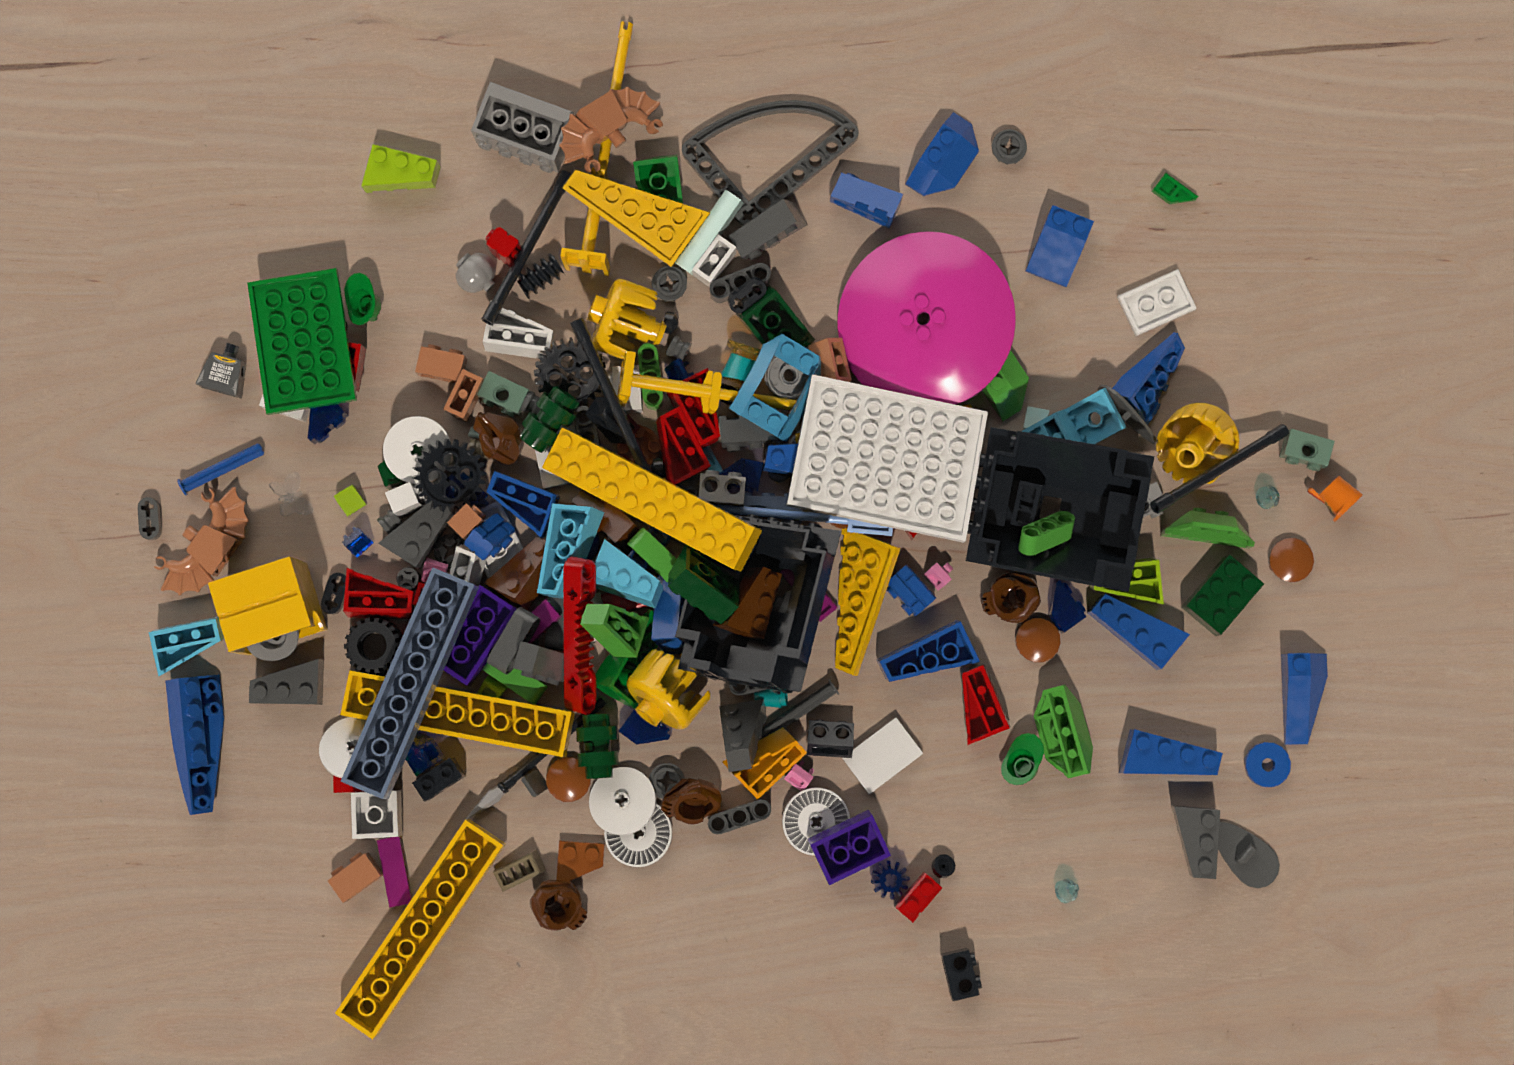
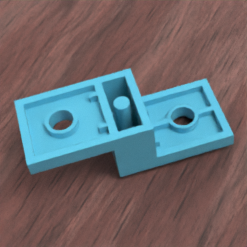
[1022,388,1126,444]

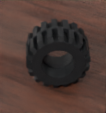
[344,617,402,675]

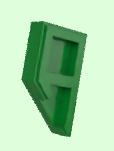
[1151,173,1199,204]

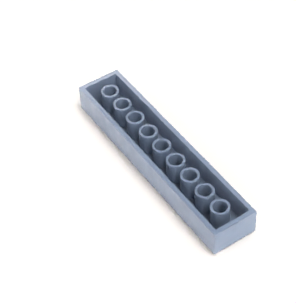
[341,567,479,799]

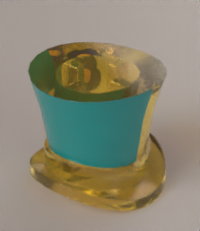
[721,339,761,389]

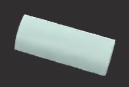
[675,190,744,276]

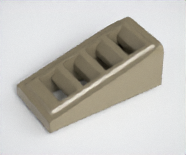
[493,850,546,892]

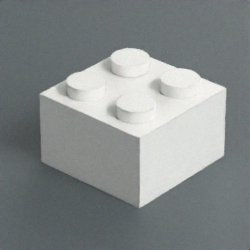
[351,790,403,839]

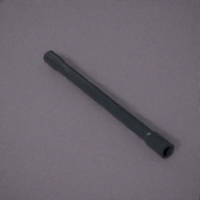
[481,170,571,326]
[570,317,654,474]
[1150,424,1289,514]

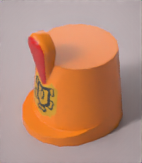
[1307,476,1363,522]

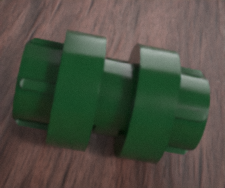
[520,386,579,453]
[576,714,619,779]

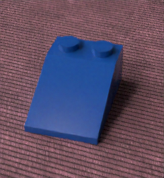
[1025,205,1094,287]

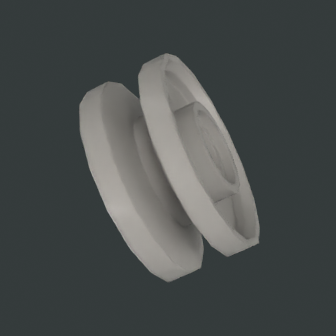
[764,356,809,398]

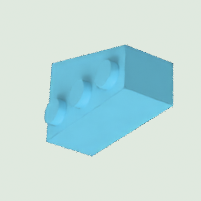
[595,539,663,609]
[148,617,224,677]

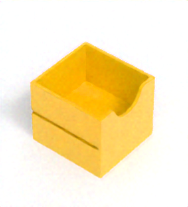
[208,556,328,655]

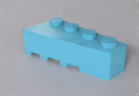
[537,503,605,598]

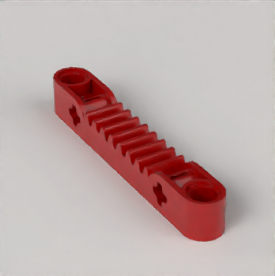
[563,557,596,715]

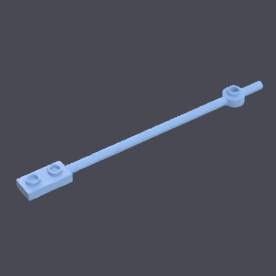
[711,503,893,536]

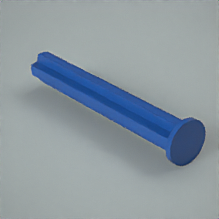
[177,443,264,496]

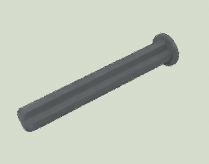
[761,679,839,739]

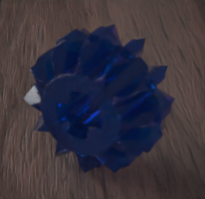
[871,860,910,900]

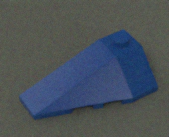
[1112,332,1185,425]
[1281,653,1328,745]

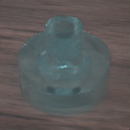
[1256,485,1280,509]
[1055,879,1079,903]

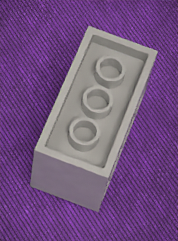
[471,82,574,173]

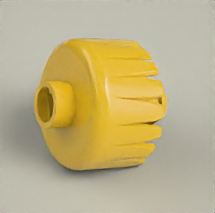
[587,278,666,360]
[1156,403,1240,484]
[627,649,711,730]

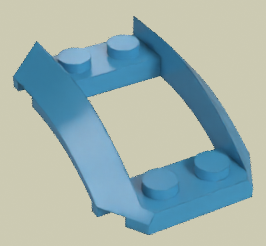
[729,334,821,442]

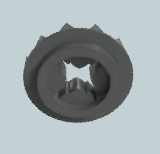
[991,129,1027,165]
[652,266,687,301]
[434,533,465,569]
[649,763,685,799]

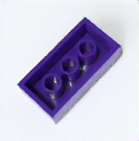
[444,585,517,686]

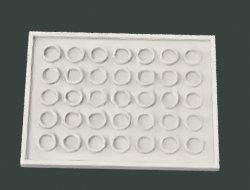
[786,374,988,543]

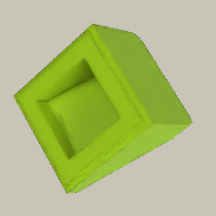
[333,485,367,517]
[477,675,508,699]

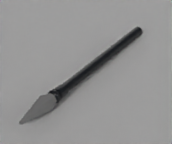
[466,698,607,819]

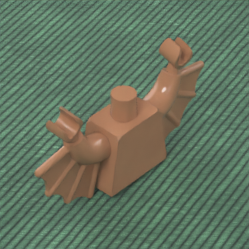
[559,87,663,173]
[154,487,249,596]

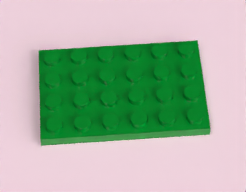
[247,268,357,415]

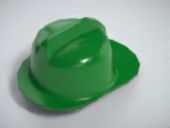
[344,273,382,325]
[1001,733,1044,785]

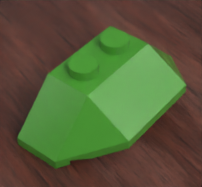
[982,351,1029,422]
[1160,508,1255,549]
[1034,685,1093,778]

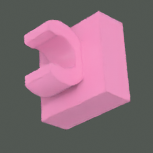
[421,558,448,582]
[924,562,953,591]
[784,761,814,791]

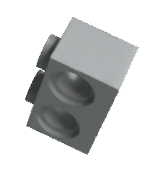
[699,470,746,506]

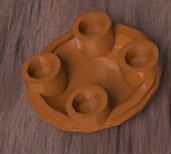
[616,425,661,466]
[1269,538,1314,582]
[1016,618,1061,663]
[546,757,591,802]

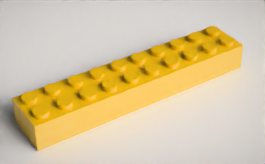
[542,427,762,571]
[340,670,575,757]
[335,819,506,1040]

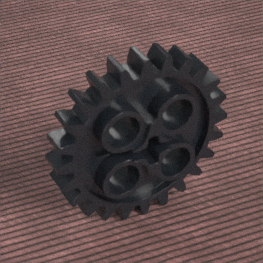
[534,337,606,407]
[412,438,487,512]

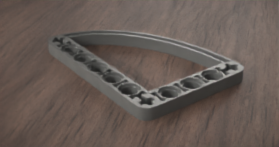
[682,100,859,226]

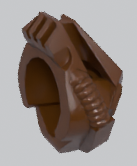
[473,412,524,465]
[981,572,1041,623]
[661,778,722,825]
[529,880,587,931]

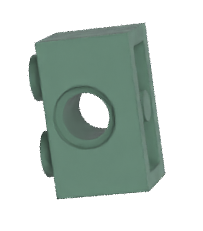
[477,371,530,417]
[1279,429,1335,471]

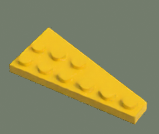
[562,169,710,267]
[835,528,901,676]

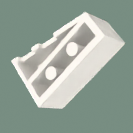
[483,301,555,359]

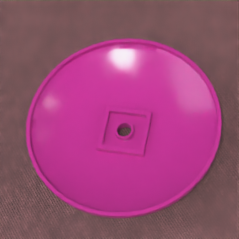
[837,232,1016,405]

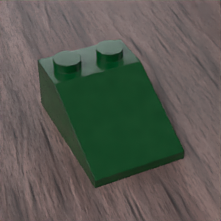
[736,286,815,348]

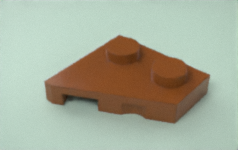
[556,841,605,881]

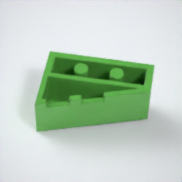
[580,604,649,657]

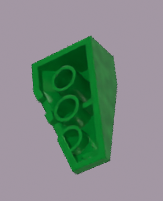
[633,154,683,204]
[595,609,658,709]

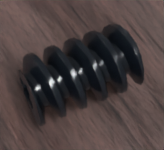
[516,253,565,299]

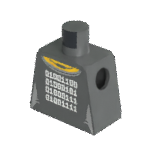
[196,343,246,399]

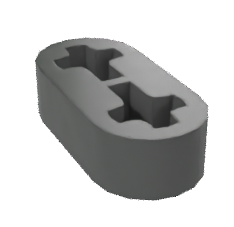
[137,497,162,540]

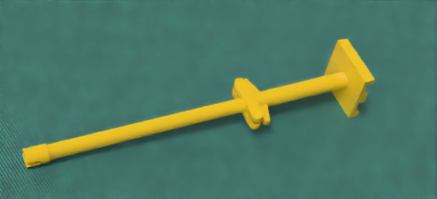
[560,21,633,276]
[617,351,797,414]

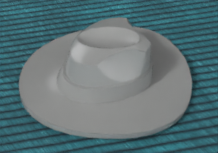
[247,630,299,661]

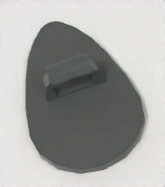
[1098,384,1157,444]
[1218,822,1280,888]

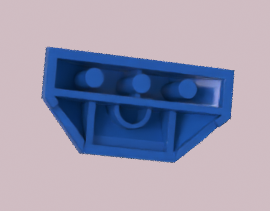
[905,112,979,197]

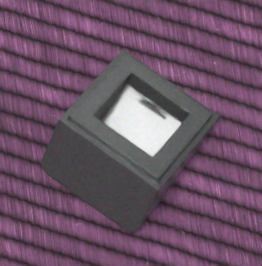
[521,770,548,797]

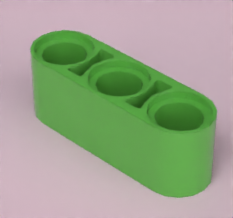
[638,343,664,410]
[1018,511,1075,555]
[627,527,677,583]
[482,662,548,705]

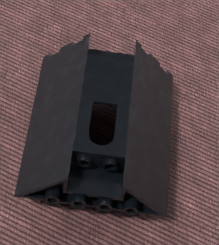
[966,427,1155,592]
[675,514,841,695]

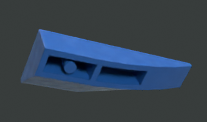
[165,674,224,815]

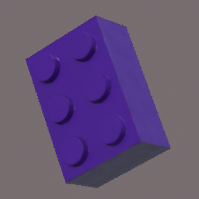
[807,810,891,885]

